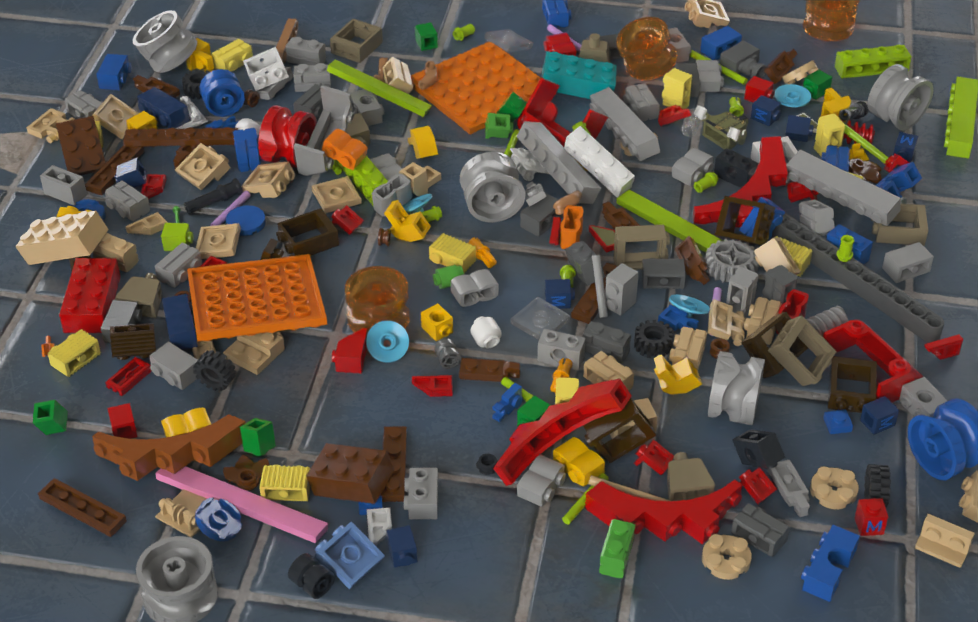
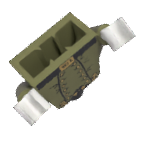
[693,105,748,150]

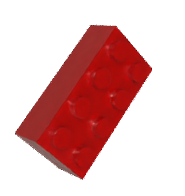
[59,258,121,333]

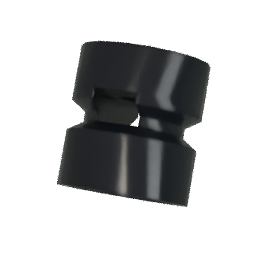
[288,553,335,599]

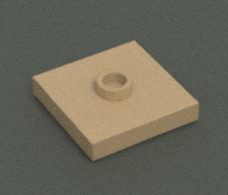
[92,94,139,139]
[312,176,362,213]
[196,223,241,259]

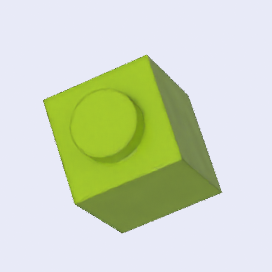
[161,223,193,251]

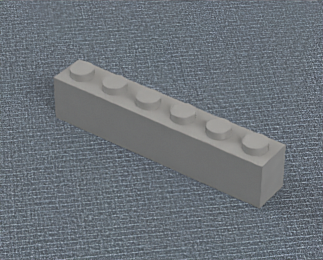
[589,87,660,161]
[517,121,601,204]
[786,149,901,226]

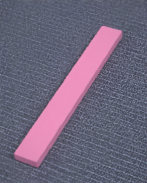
[156,466,328,543]

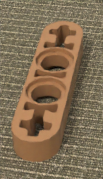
[276,18,298,64]

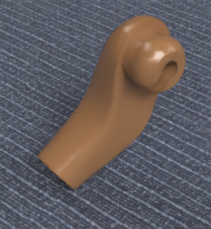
[374,58,388,83]
[418,61,437,90]
[553,190,582,215]

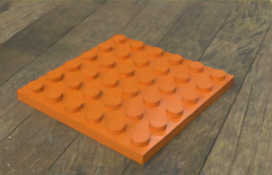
[411,41,556,134]
[187,254,327,341]

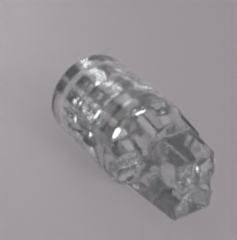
[681,109,701,137]

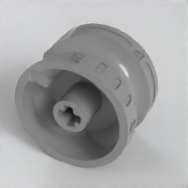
[133,11,197,73]
[867,64,933,131]
[460,152,525,222]
[708,351,765,426]
[136,536,218,622]

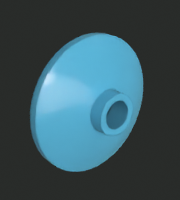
[774,84,811,107]
[402,193,432,214]
[669,294,710,317]
[366,321,409,363]

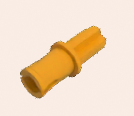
[468,237,497,268]
[550,358,573,395]

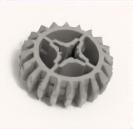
[704,239,759,284]

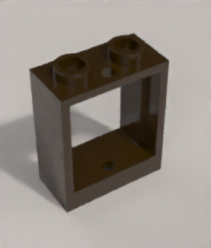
[715,196,775,246]
[276,208,339,256]
[741,312,808,379]
[828,356,877,413]
[583,398,657,463]

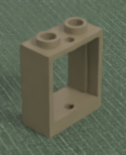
[330,19,383,63]
[871,203,928,246]
[613,225,670,270]
[768,315,836,386]

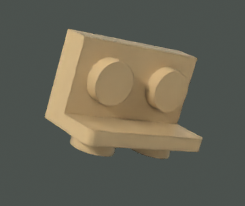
[915,514,975,567]

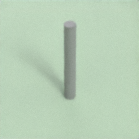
[592,255,608,318]

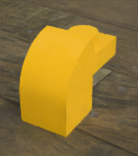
[186,38,214,73]
[821,88,851,123]
[407,126,438,159]
[384,200,431,242]
[654,355,702,395]

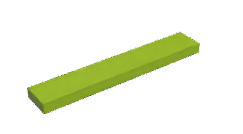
[327,59,432,117]
[616,189,723,253]

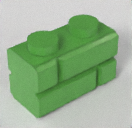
[599,519,635,579]

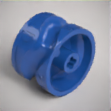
[907,398,978,480]

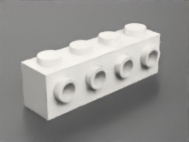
[564,126,635,198]

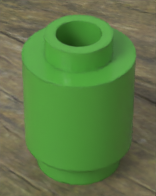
[433,265,464,289]

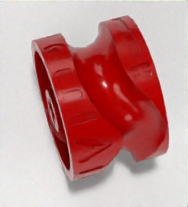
[258,105,317,168]

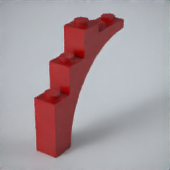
[693,136,788,228]
[493,378,632,486]
[585,480,742,544]

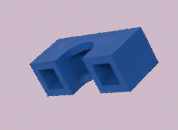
[875,162,922,198]
[801,525,860,602]

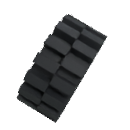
[182,69,209,100]
[634,320,673,358]
[193,350,236,391]
[864,464,891,508]

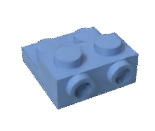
[314,521,385,589]

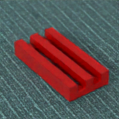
[105,357,152,396]

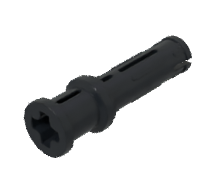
[839,101,869,121]
[184,178,243,214]

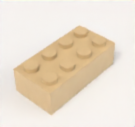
[15,211,109,265]

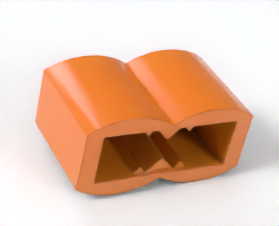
[321,129,368,170]
[560,205,584,249]

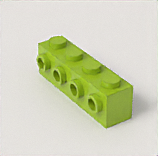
[834,45,912,79]
[337,156,388,207]

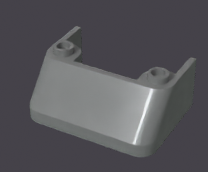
[294,85,354,176]

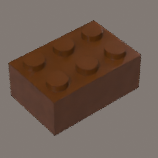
[306,443,394,504]

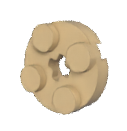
[782,60,818,85]
[810,467,859,509]
[702,534,752,580]

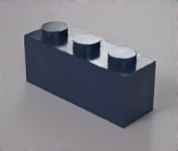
[137,87,190,129]
[162,294,198,350]

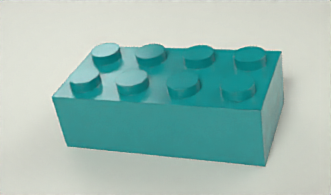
[542,51,617,99]

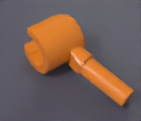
[41,336,55,357]

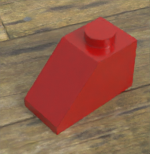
[332,328,368,374]

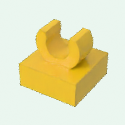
[849,143,869,161]

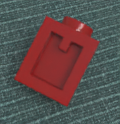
[884,154,909,173]
[787,182,819,203]
[331,205,364,235]
[634,439,674,475]
[738,467,777,504]

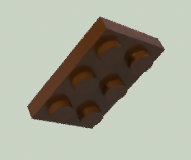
[56,116,105,175]

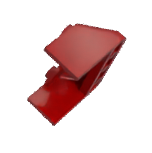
[517,77,608,147]
[823,320,923,403]

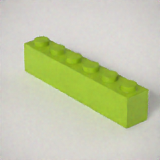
[943,76,978,159]

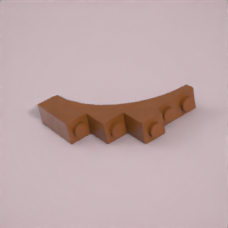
[92,414,246,481]

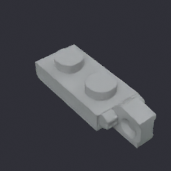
[256,67,294,100]
[525,181,547,206]
[767,460,810,517]

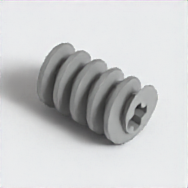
[806,305,848,337]

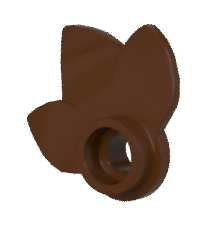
[849,158,882,184]
[223,455,269,490]

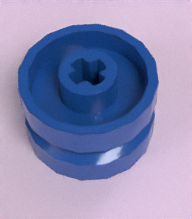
[199,69,245,117]

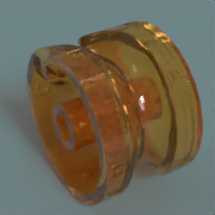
[803,0,859,41]
[616,17,677,80]
[345,266,410,332]

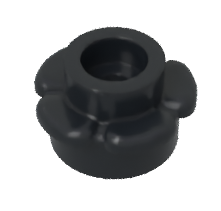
[476,453,498,475]

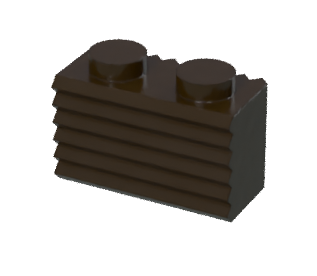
[110,323,156,360]

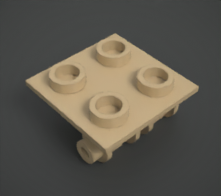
[155,489,207,538]

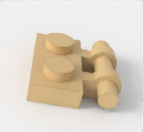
[26,108,75,143]
[708,299,746,346]

